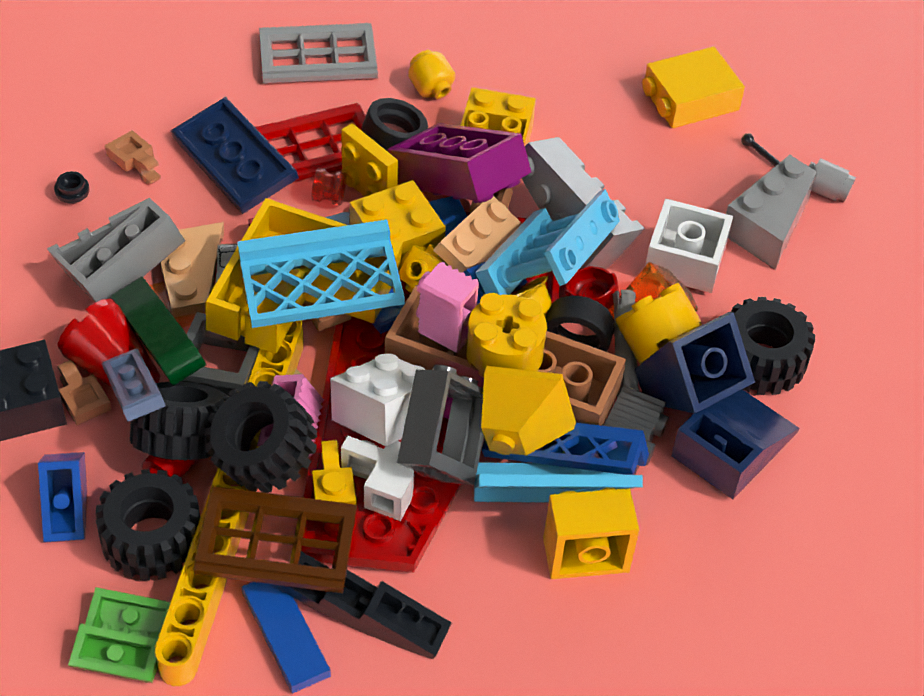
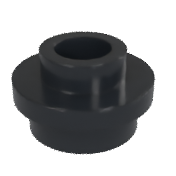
[54,171,90,203]

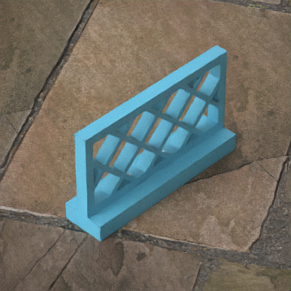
[237,220,405,328]
[474,463,643,503]

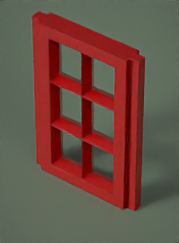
[255,102,366,182]

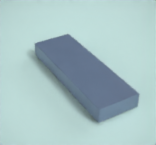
[102,349,166,422]

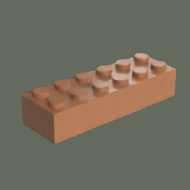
[385,285,626,426]

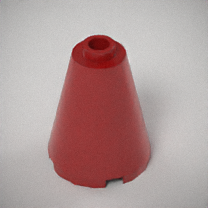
[57,298,161,387]

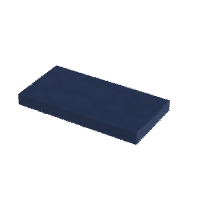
[170,97,299,214]

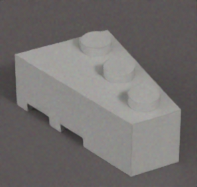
[726,155,817,270]
[47,198,185,302]

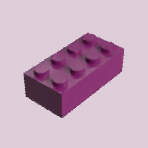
[387,123,532,203]

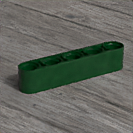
[111,276,207,386]

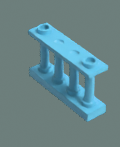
[475,189,620,295]

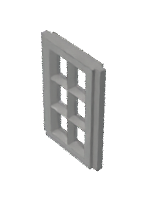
[259,23,378,83]

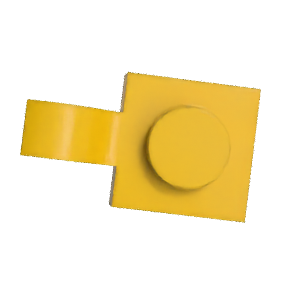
[312,440,356,504]

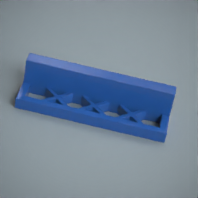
[482,423,649,475]

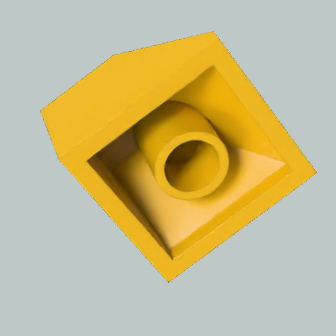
[481,366,576,456]

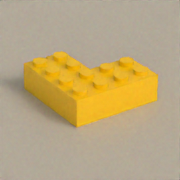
[206,198,403,354]

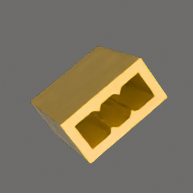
[642,46,745,129]

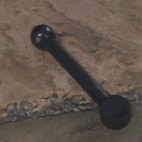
[741,133,780,166]

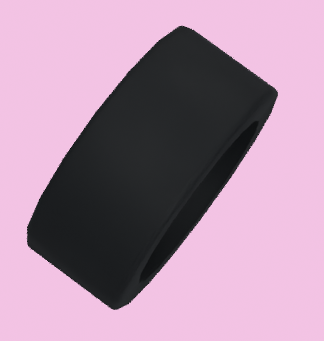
[362,98,428,152]
[545,295,614,352]

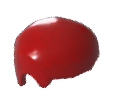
[565,266,619,310]

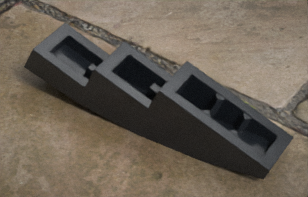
[278,551,452,659]

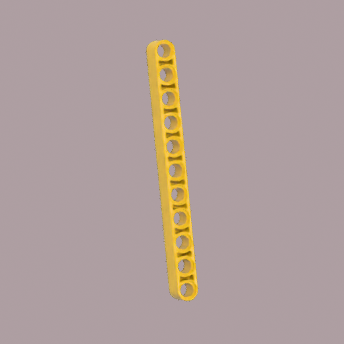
[155,320,303,686]

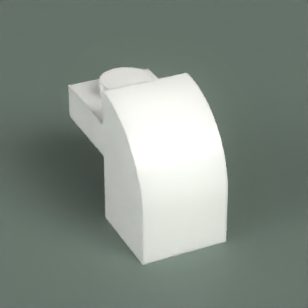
[341,436,414,521]

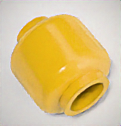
[408,50,455,99]

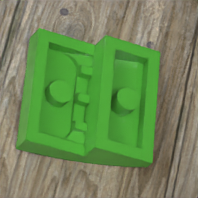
[68,587,171,683]

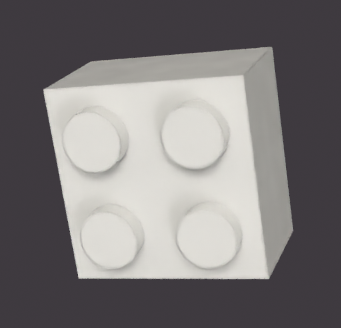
[643,198,733,293]
[330,354,425,446]

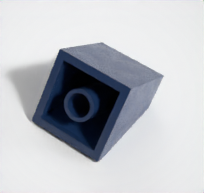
[635,312,755,414]

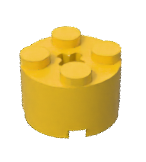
[615,283,702,364]
[466,293,547,378]

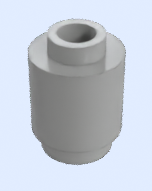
[809,158,856,202]

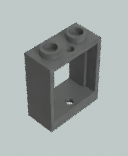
[181,312,260,397]
[397,365,484,485]

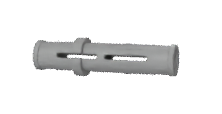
[612,290,639,397]

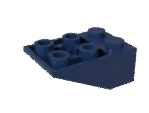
[671,389,800,499]

